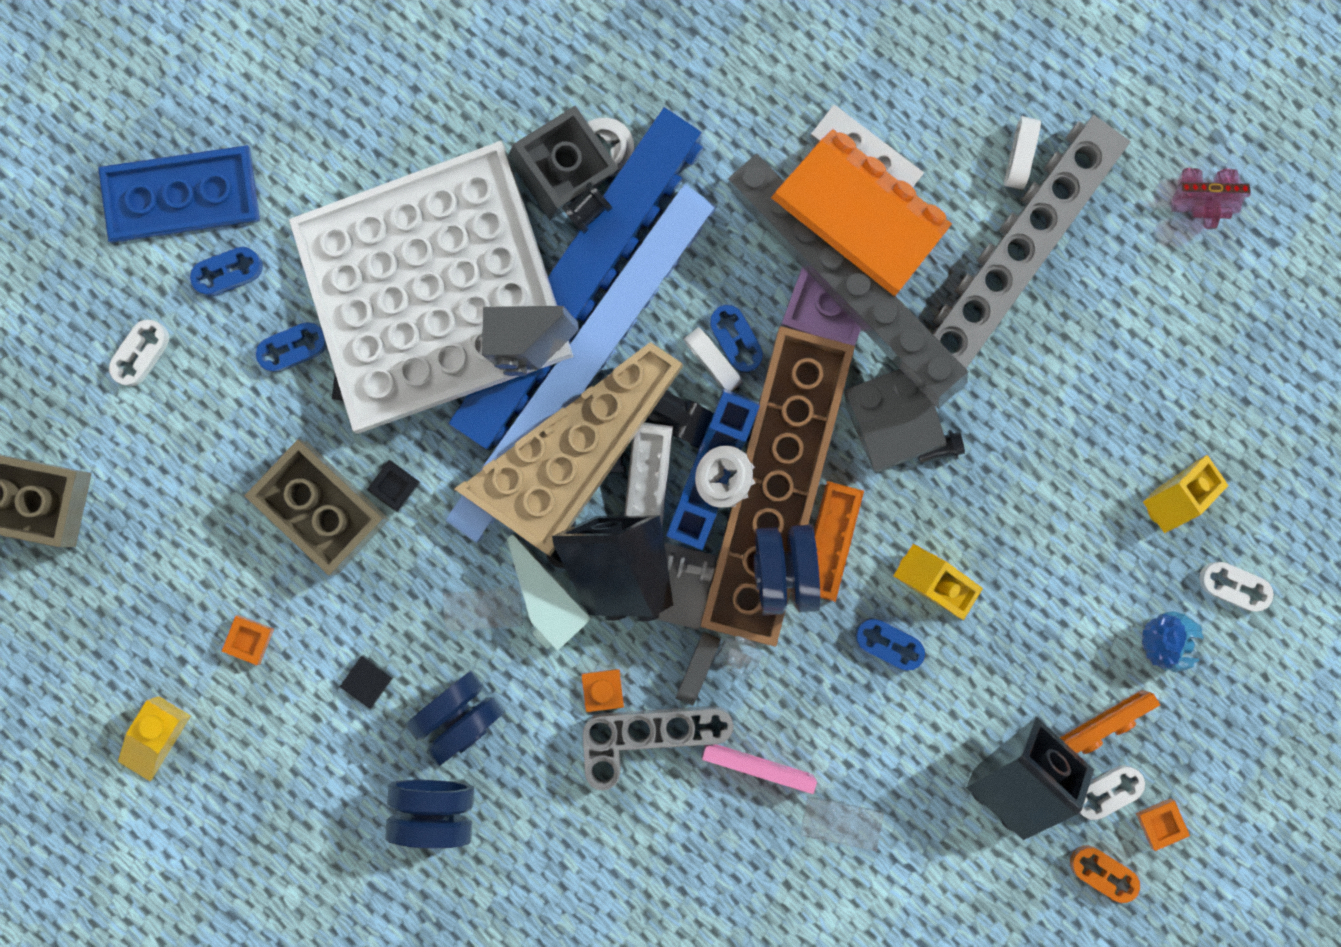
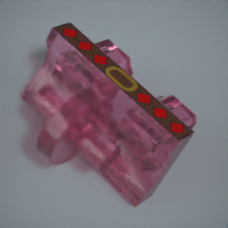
[1171,168,1251,229]

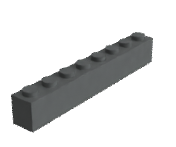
[728,153,969,409]

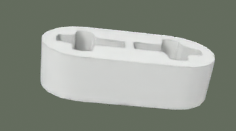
[1004,116,1041,190]
[109,320,169,386]
[683,327,743,392]
[1199,562,1274,612]
[1079,765,1145,820]

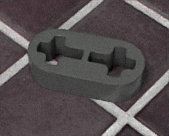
[675,631,721,706]

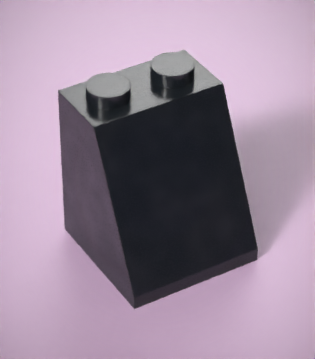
[552,515,674,622]
[966,716,1094,840]

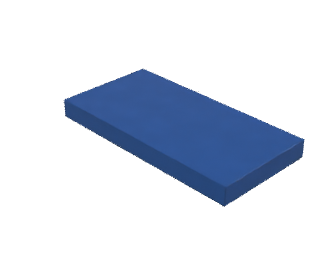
[98,145,260,243]

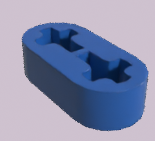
[190,247,263,296]
[710,305,763,373]
[256,322,327,372]
[855,618,925,671]

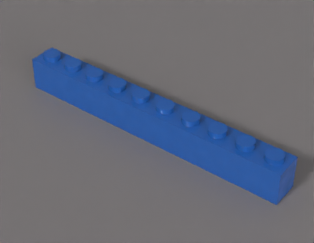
[448,107,704,451]

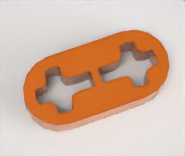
[1070,845,1140,903]

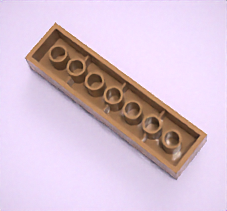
[700,326,855,647]

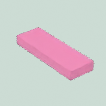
[701,744,817,794]

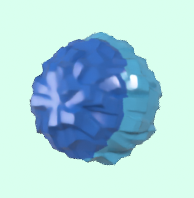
[1142,611,1204,672]

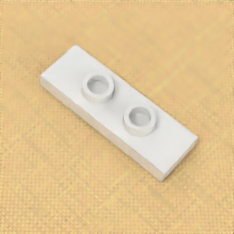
[810,105,924,187]
[624,423,673,526]

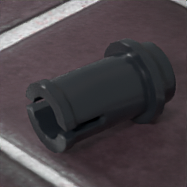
[918,430,965,465]

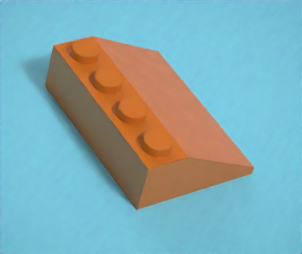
[771,129,952,297]

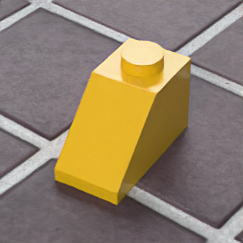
[1143,455,1229,534]
[893,544,983,621]
[118,696,191,781]

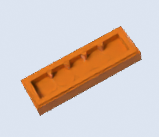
[814,481,864,602]
[1059,690,1160,754]

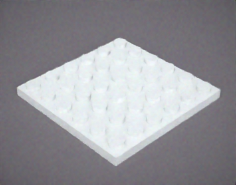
[289,141,574,434]

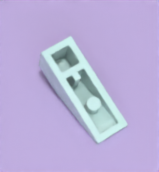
[507,534,593,651]

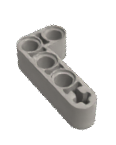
[583,706,734,791]

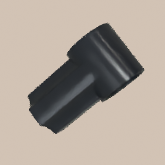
[647,390,713,449]

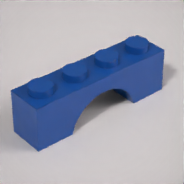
[666,388,760,550]

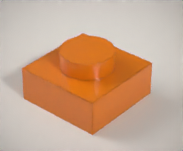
[221,615,274,665]
[581,669,624,712]
[1136,798,1190,851]

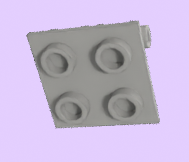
[657,543,717,630]

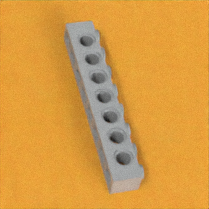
[932,115,1131,368]

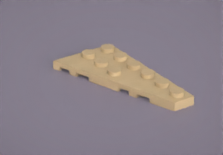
[454,342,683,556]

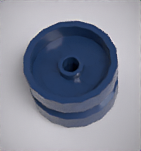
[754,524,820,615]
[404,670,505,767]
[385,779,474,848]

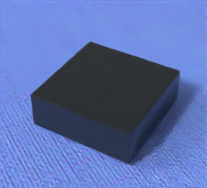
[367,459,421,513]
[339,655,394,709]

